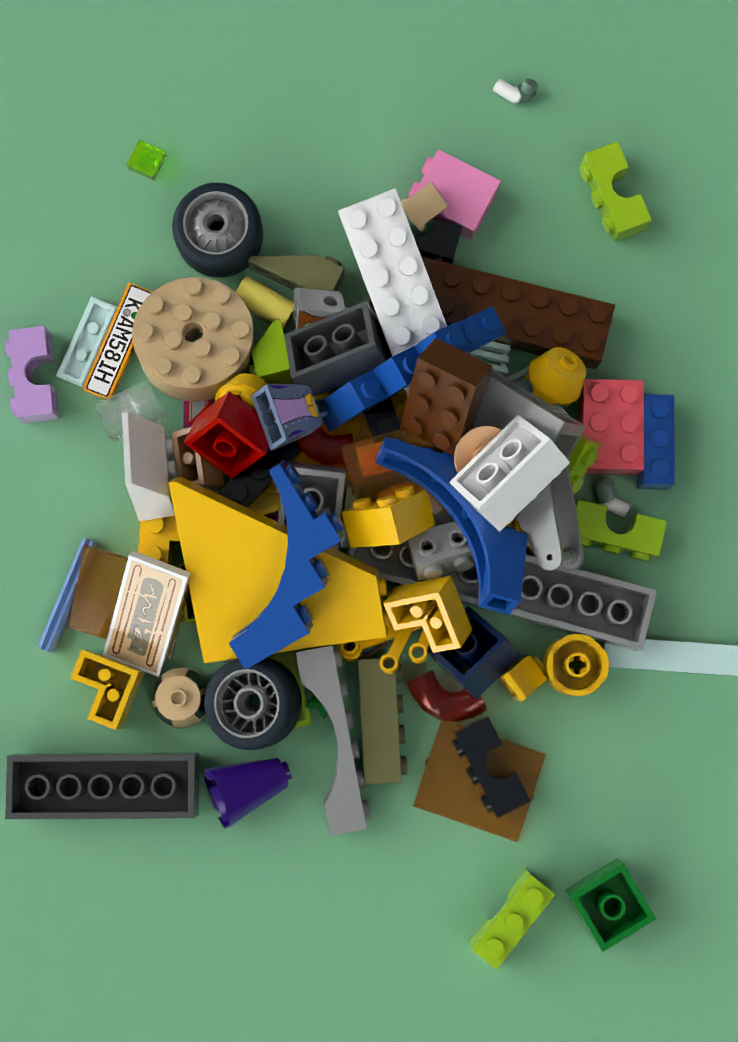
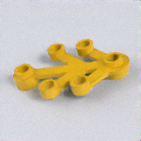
[338,588,429,674]

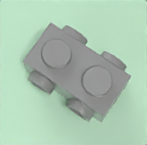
[408,521,475,580]

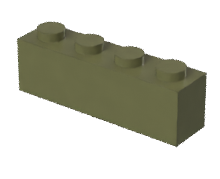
[358,659,407,784]

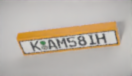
[82,282,152,402]

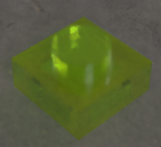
[126,140,167,181]

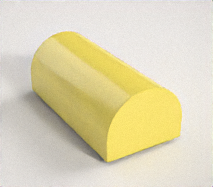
[236,276,294,332]

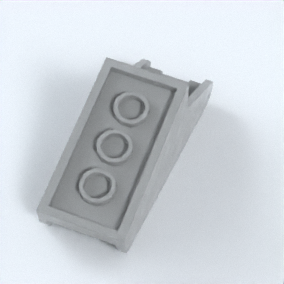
[473,368,586,570]

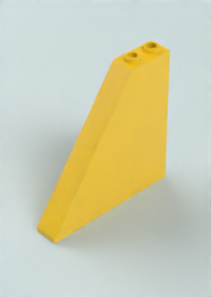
[168,477,392,663]

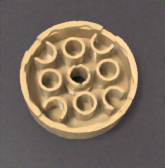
[132,277,256,402]

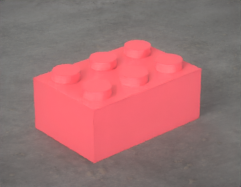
[578,379,644,475]

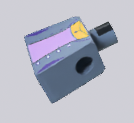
[251,383,328,451]

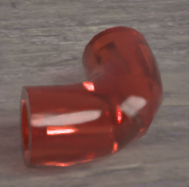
[295,427,357,465]
[406,669,487,722]

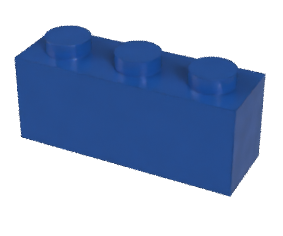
[637,394,675,490]

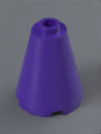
[203,758,292,829]

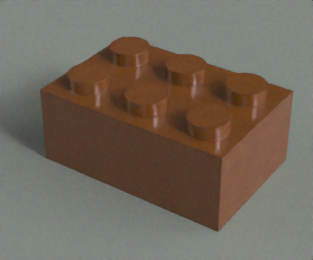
[400,338,493,456]

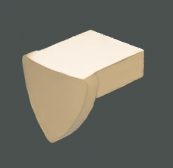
[401,182,449,231]

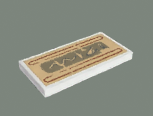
[103,551,191,677]

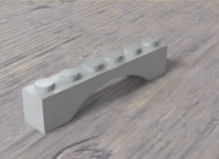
[295,645,371,836]

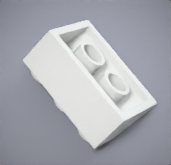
[122,412,177,521]
[449,415,570,532]

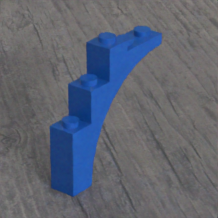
[321,306,507,432]
[375,437,528,615]
[229,460,345,670]

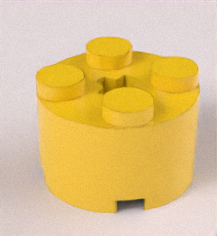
[542,634,609,696]

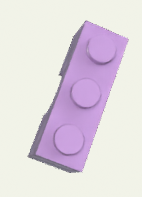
[5,326,59,423]

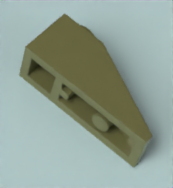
[249,255,345,291]

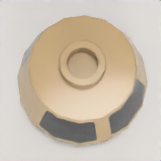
[151,667,208,728]

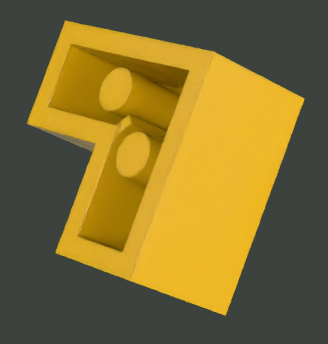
[342,486,436,548]
[138,516,181,566]
[383,575,472,653]
[70,649,145,730]

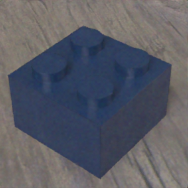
[427,606,520,700]

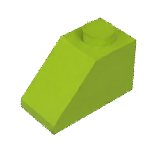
[249,319,295,384]

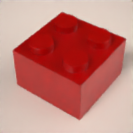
[184,391,269,478]

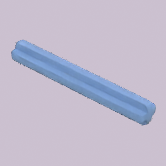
[38,538,99,653]

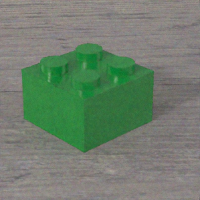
[564,858,656,952]

